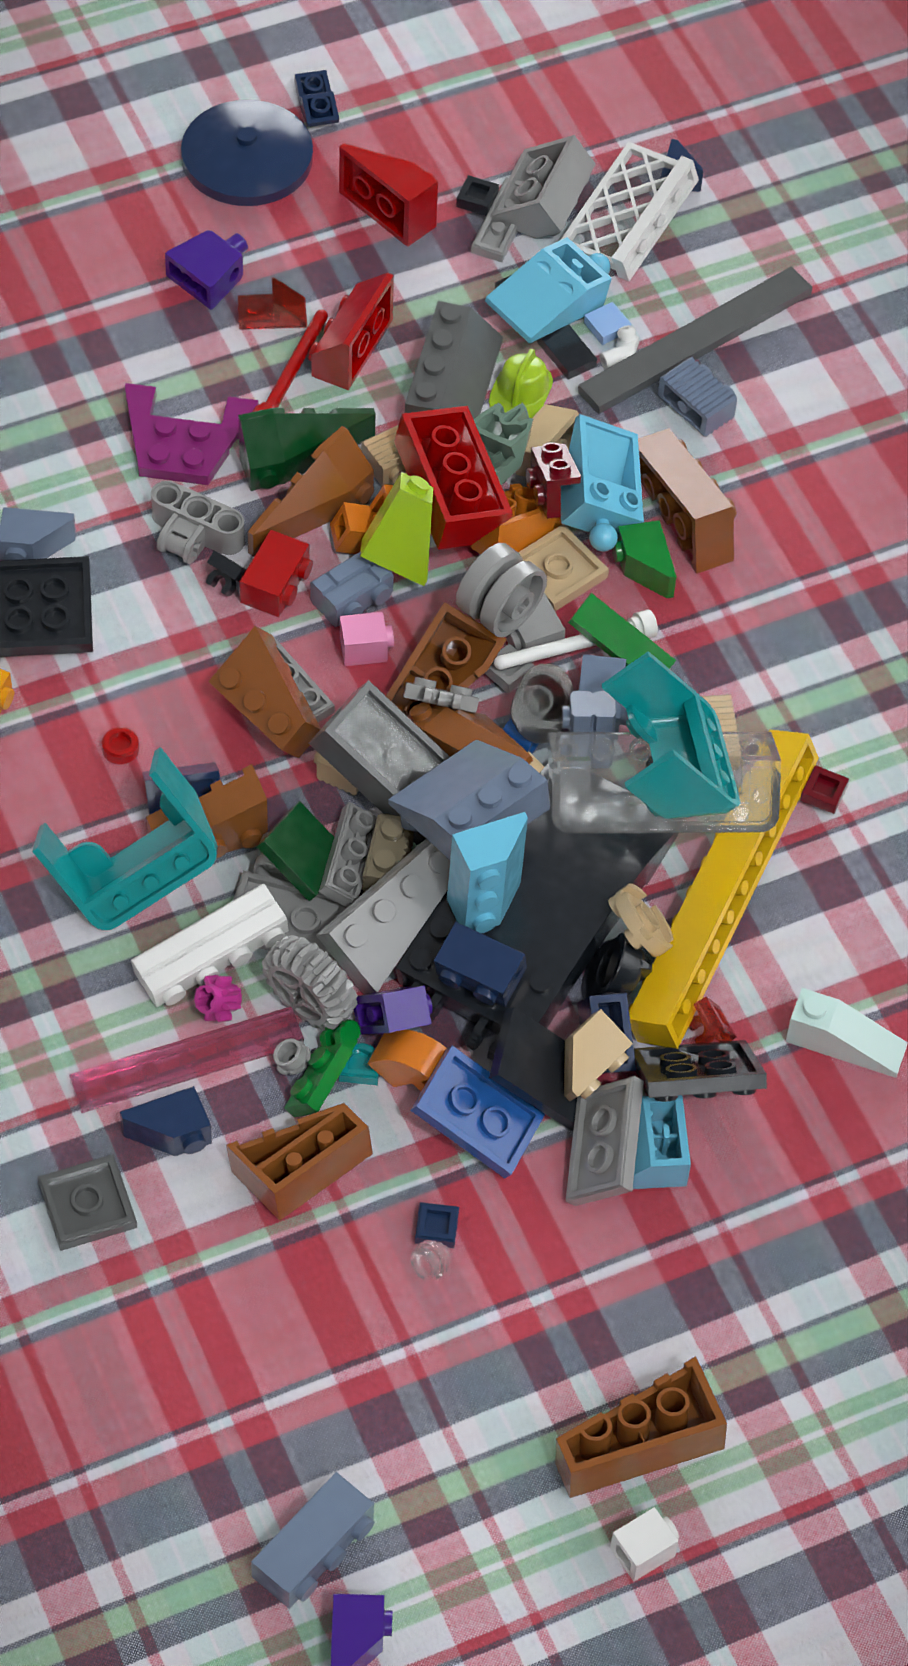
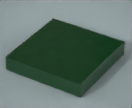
[257,801,334,901]

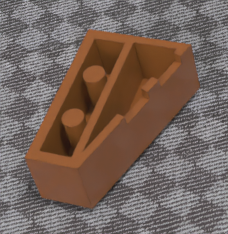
[146,764,268,859]
[226,1103,373,1221]

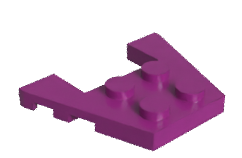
[125,383,259,485]

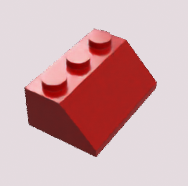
[308,272,394,391]

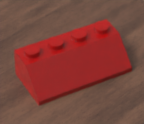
[394,406,513,550]

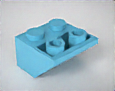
[633,1095,691,1189]

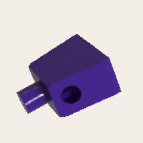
[165,230,248,310]

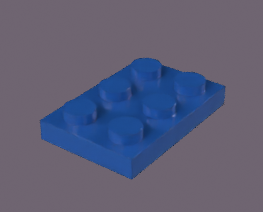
[410,1045,545,1178]

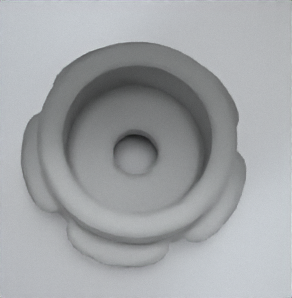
[273,1038,311,1075]

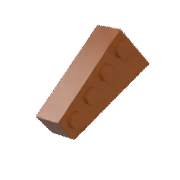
[555,1356,727,1498]

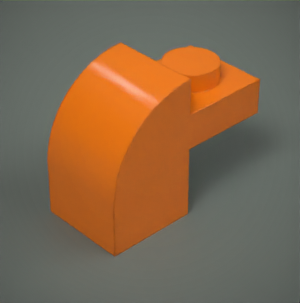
[330,484,393,554]
[367,1030,447,1091]

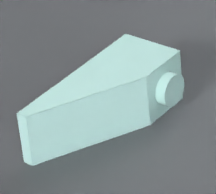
[786,988,908,1078]

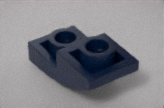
[294,70,340,127]

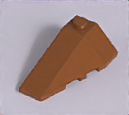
[407,702,533,764]

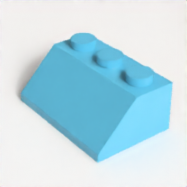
[447,812,528,933]

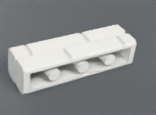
[131,884,289,1007]

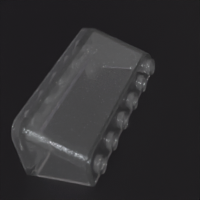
[548,732,781,833]

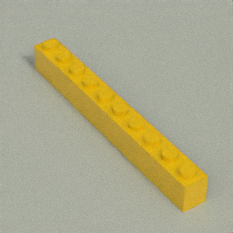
[628,729,819,1049]

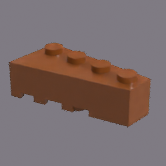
[638,428,737,574]

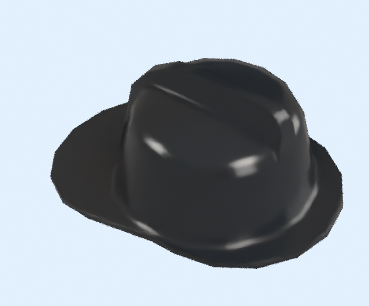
[581,932,652,998]

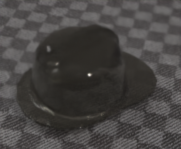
[510,663,574,744]

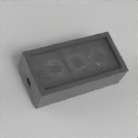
[309,680,450,845]

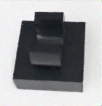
[206,550,247,596]

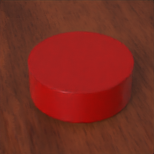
[102,727,139,765]

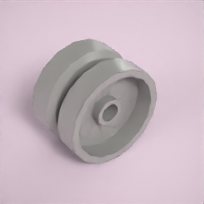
[456,543,547,637]

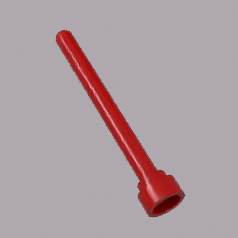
[252,309,328,412]

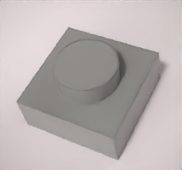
[485,644,535,693]

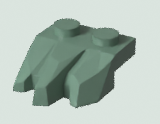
[474,403,533,485]

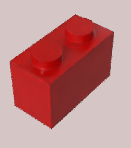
[240,530,313,617]

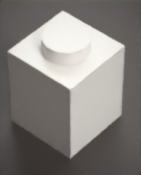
[610,1507,679,1582]

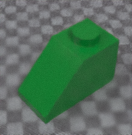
[612,520,677,598]

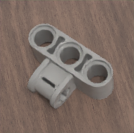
[151,481,245,564]

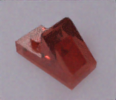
[238,277,307,330]

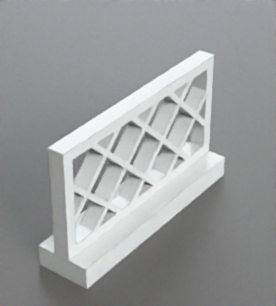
[560,141,699,281]

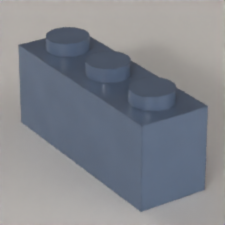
[251,1472,375,1609]

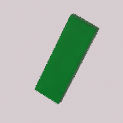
[568,593,676,669]

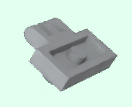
[403,677,479,713]

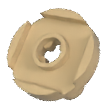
[608,883,674,957]

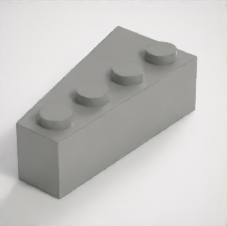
[316,839,450,994]

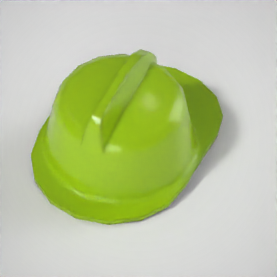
[489,348,553,418]

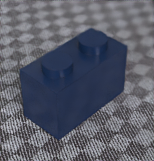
[434,922,527,1007]

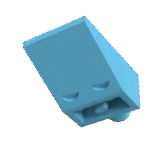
[485,237,612,344]
[561,414,644,552]

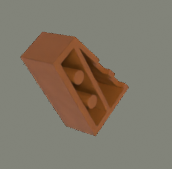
[208,626,321,758]

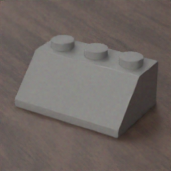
[490,135,596,238]

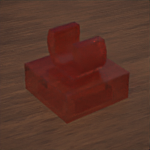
[688,996,737,1044]

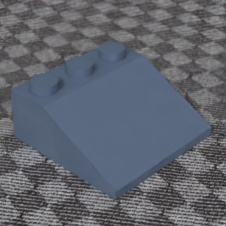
[388,740,550,860]

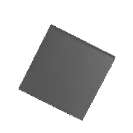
[37,1154,137,1251]

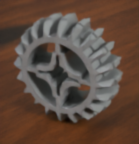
[262,935,358,1030]

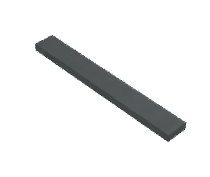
[578,266,812,414]

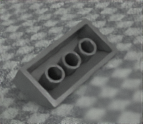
[405,301,503,419]

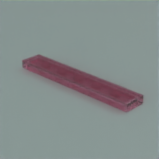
[69,1006,304,1113]

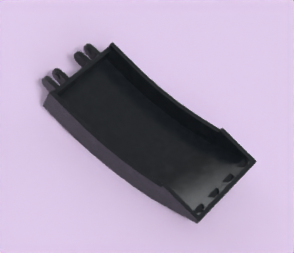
[395,756,684,1061]

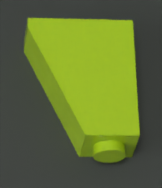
[360,472,433,586]

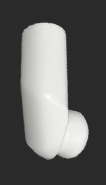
[599,325,639,369]

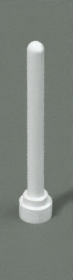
[494,609,658,670]

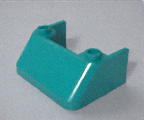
[601,651,741,819]
[32,747,218,930]

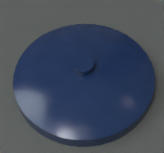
[181,100,313,206]

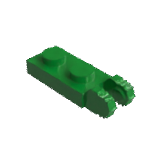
[284,1019,361,1118]

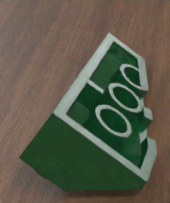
[238,408,376,491]

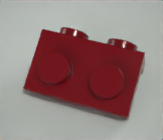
[526,442,581,519]

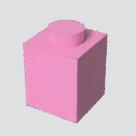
[340,612,394,666]

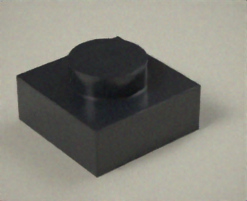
[456,175,499,216]

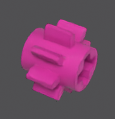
[194,975,242,1022]

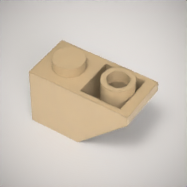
[564,1009,633,1101]

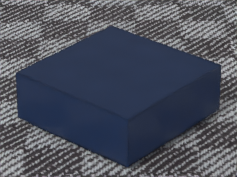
[415,1202,459,1249]

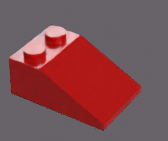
[339,143,438,247]

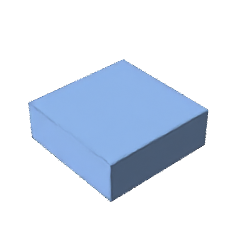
[584,302,631,345]

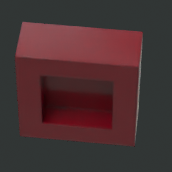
[800,765,850,814]

